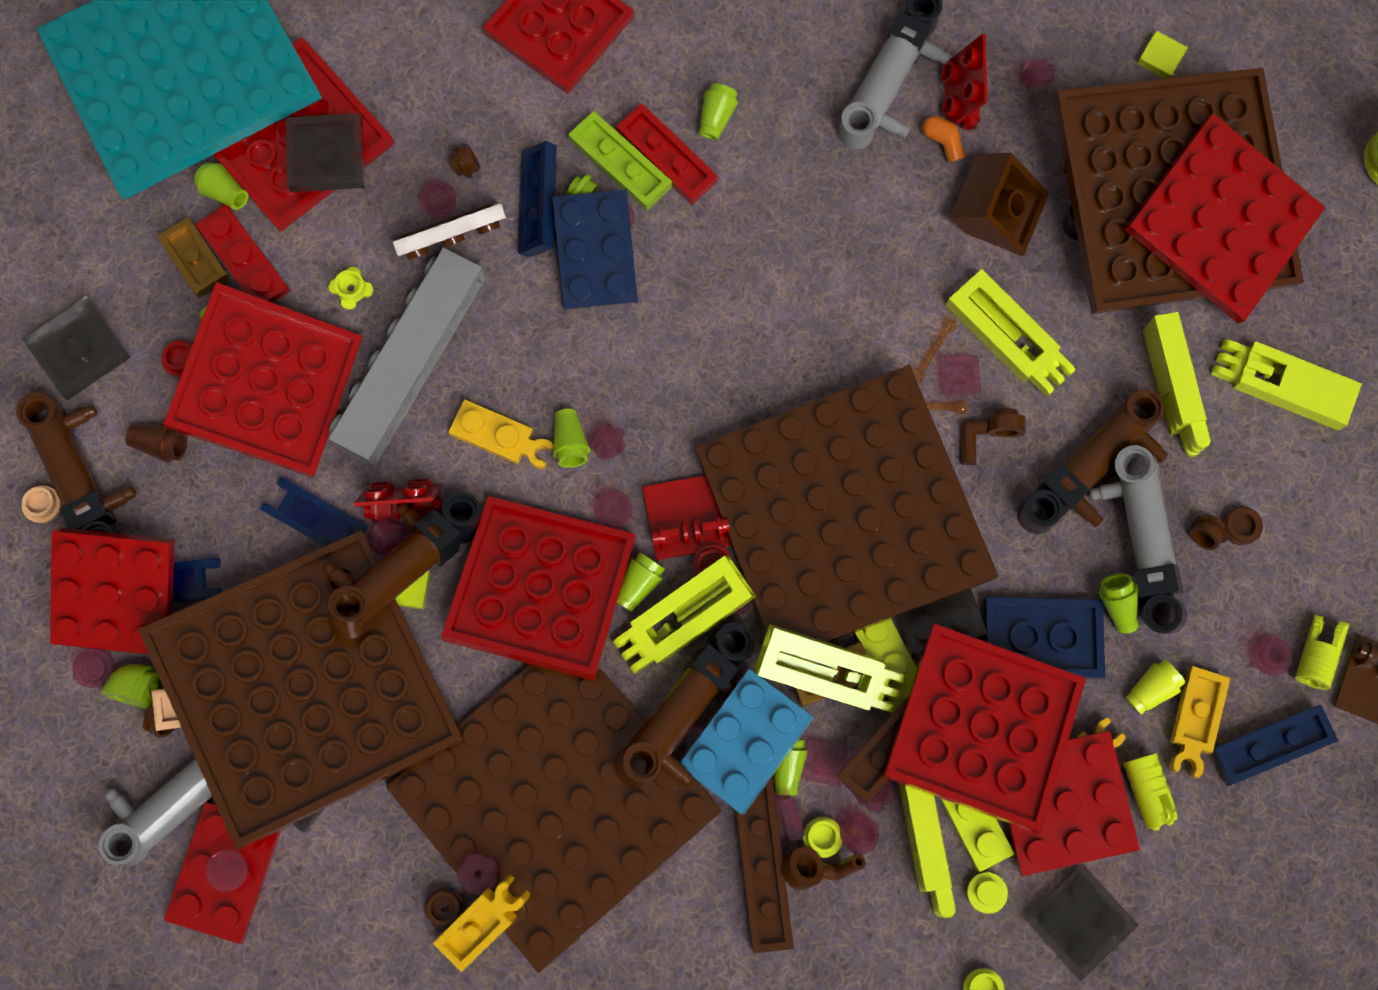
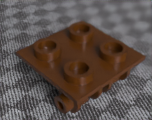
[1334,635,1378,724]

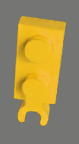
[448,399,554,470]
[1169,666,1231,779]
[433,875,530,972]

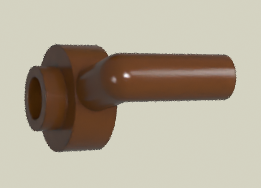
[961,408,1026,465]
[782,846,866,891]

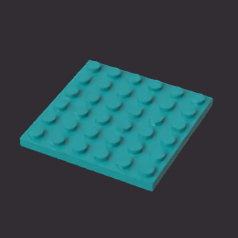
[36,0,322,200]

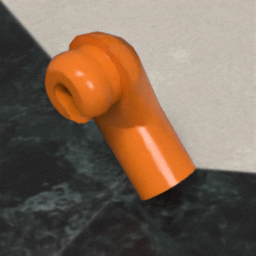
[921,116,965,162]

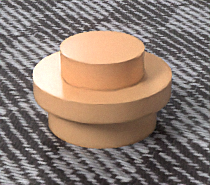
[22,485,62,524]

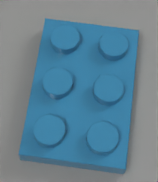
[681,669,815,815]

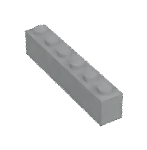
[329,247,486,468]

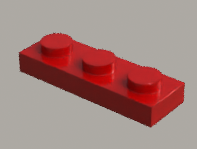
[616,103,718,205]
[195,205,290,303]

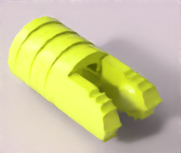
[1295,614,1350,690]
[1123,753,1178,831]

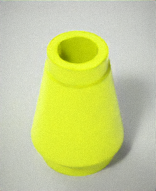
[1125,659,1186,715]

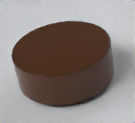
[1222,506,1263,546]

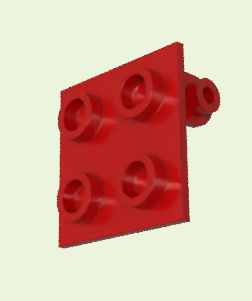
[941,33,988,130]
[642,475,732,561]
[354,479,442,522]

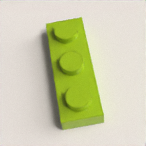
[568,111,672,211]

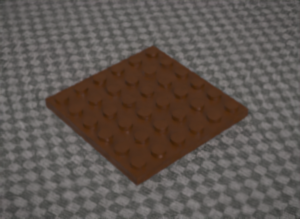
[1052,68,1304,314]
[695,364,998,643]
[138,530,463,851]
[386,664,722,974]

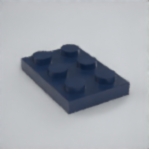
[552,190,638,309]
[984,597,1105,679]

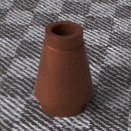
[125,425,187,463]

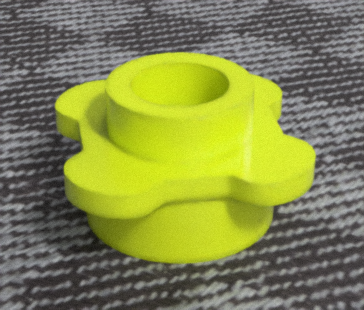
[329,267,374,310]

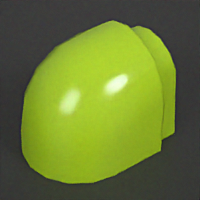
[101,664,162,710]

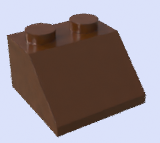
[950,153,1049,256]

